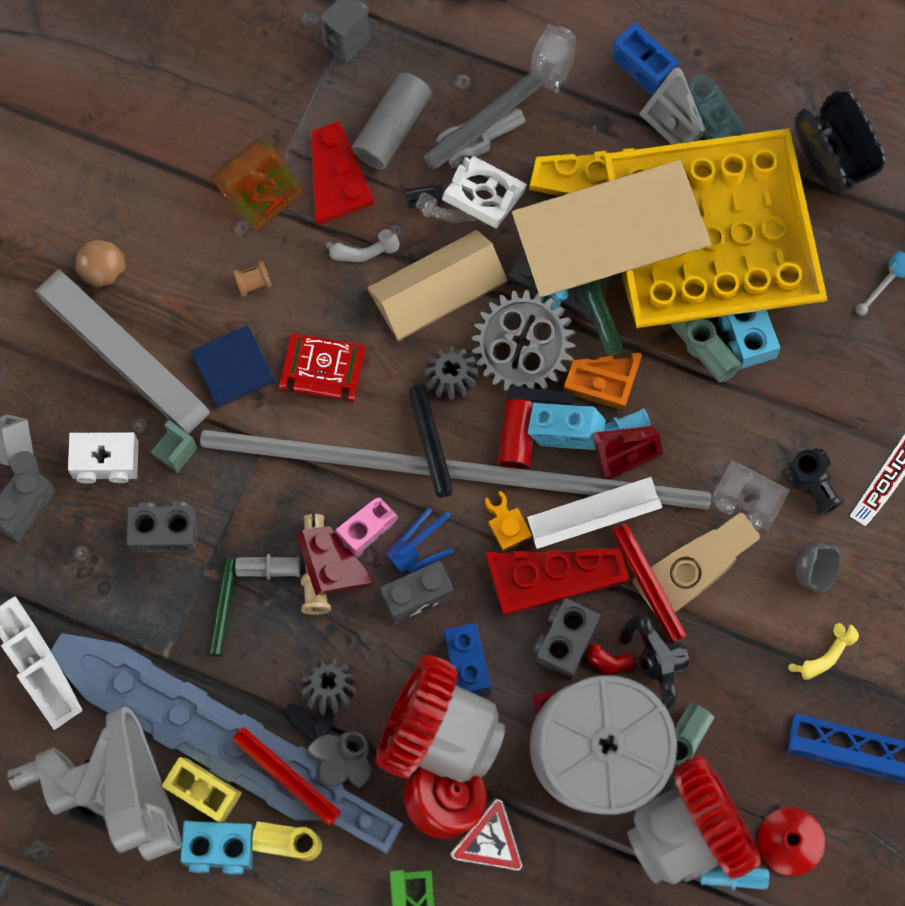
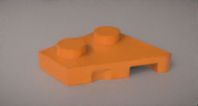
[563,353,642,411]

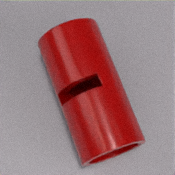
[498,399,534,470]

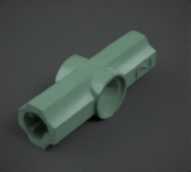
[670,319,742,383]
[652,703,715,799]

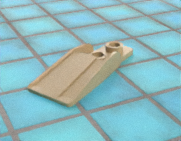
[632,513,760,614]

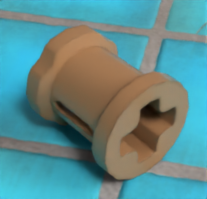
[233,260,272,297]

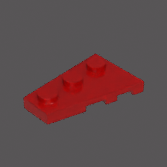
[311,120,375,226]

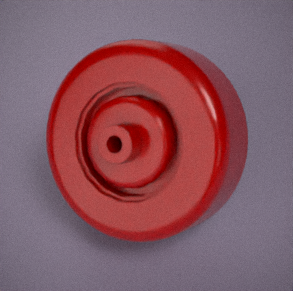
[404,766,487,839]

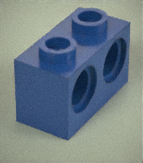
[612,22,679,96]
[444,623,491,697]

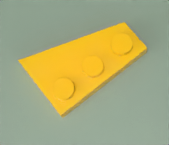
[530,148,634,196]

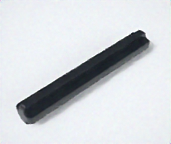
[409,384,453,498]

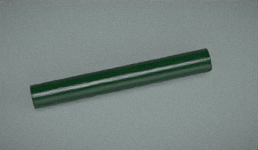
[209,558,236,657]

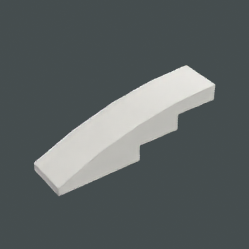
[0,596,82,730]

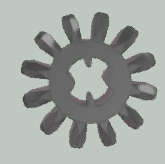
[424,345,478,401]
[301,658,356,716]

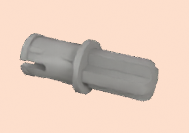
[235,554,301,580]

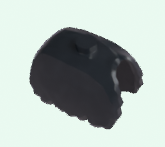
[795,90,886,192]

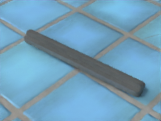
[423,73,542,169]

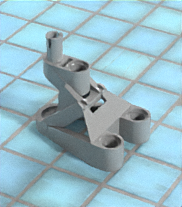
[7,707,181,861]

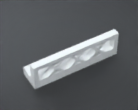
[527,477,662,549]

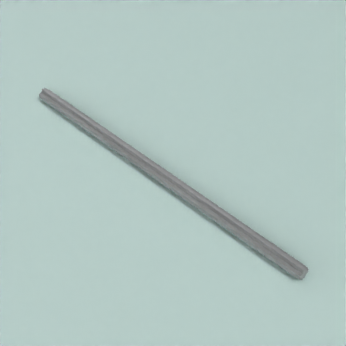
[200,430,711,510]

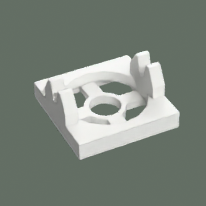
[442,156,527,229]

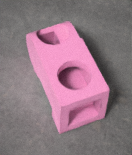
[335,497,398,558]

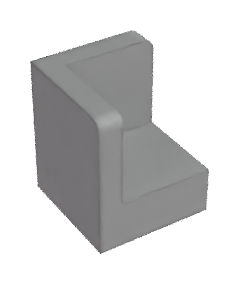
[0,414,33,466]

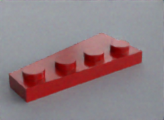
[485,549,630,617]

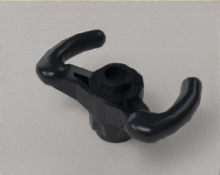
[620,615,689,710]

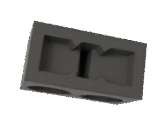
[127,502,197,553]
[533,598,601,680]

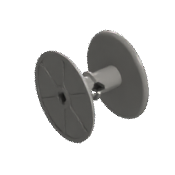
[530,676,677,814]

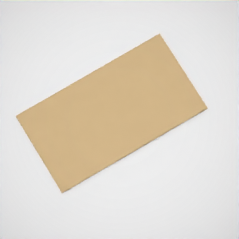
[512,160,711,297]

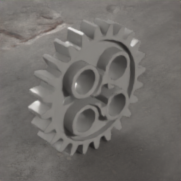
[472,290,576,392]

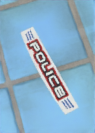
[850,434,905,526]

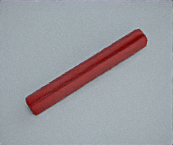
[612,523,686,643]
[233,727,341,825]

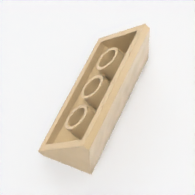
[367,230,508,341]

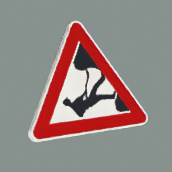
[451,799,522,870]

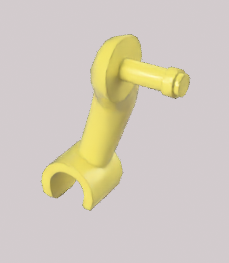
[788,623,859,680]

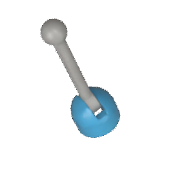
[855,250,905,316]

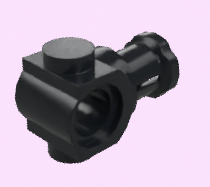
[782,448,845,516]

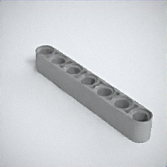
[35,269,210,434]

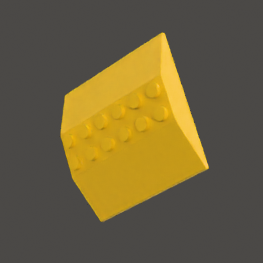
[604,128,827,328]

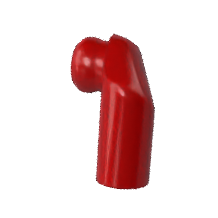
[586,644,635,675]

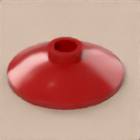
[757,808,825,876]

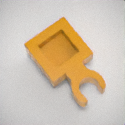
[485,491,532,552]

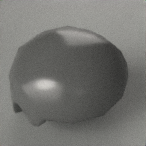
[795,541,840,593]

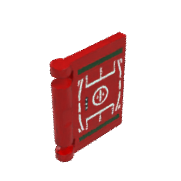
[279,333,366,402]

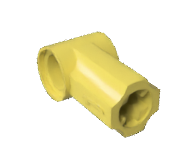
[252,822,322,861]

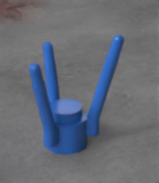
[386,507,454,574]

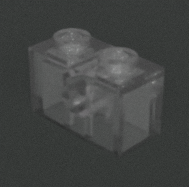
[531,24,576,94]
[711,460,790,531]

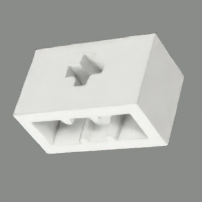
[68,432,139,483]

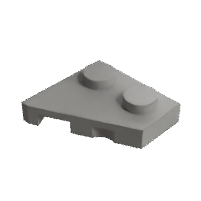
[639,67,706,145]

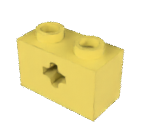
[162,757,242,822]

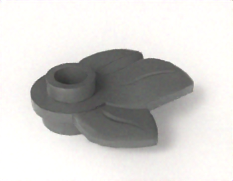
[307,731,371,787]

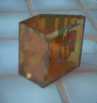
[210,138,304,232]

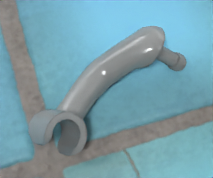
[326,229,400,262]

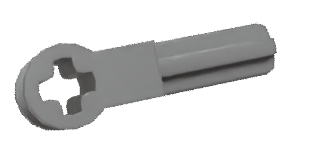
[436,108,525,168]

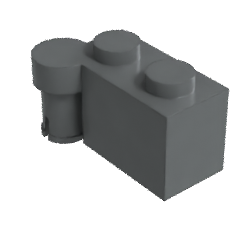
[0,451,56,543]

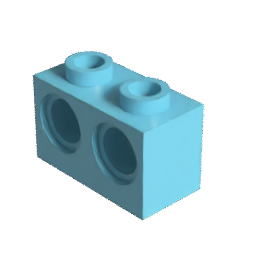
[718,310,780,369]
[528,403,606,450]
[181,821,255,875]

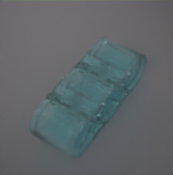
[688,75,748,139]

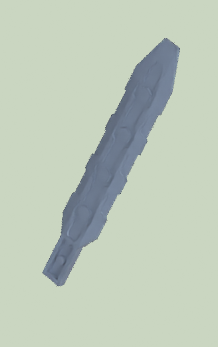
[50,633,404,854]

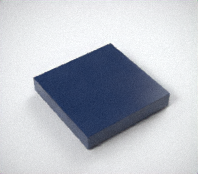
[191,325,275,408]

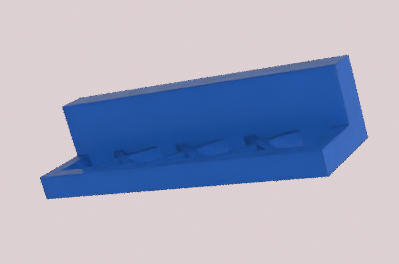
[785,713,905,784]

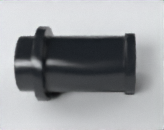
[405,181,446,209]

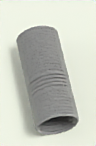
[352,73,432,169]

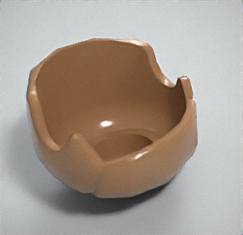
[75,239,126,287]

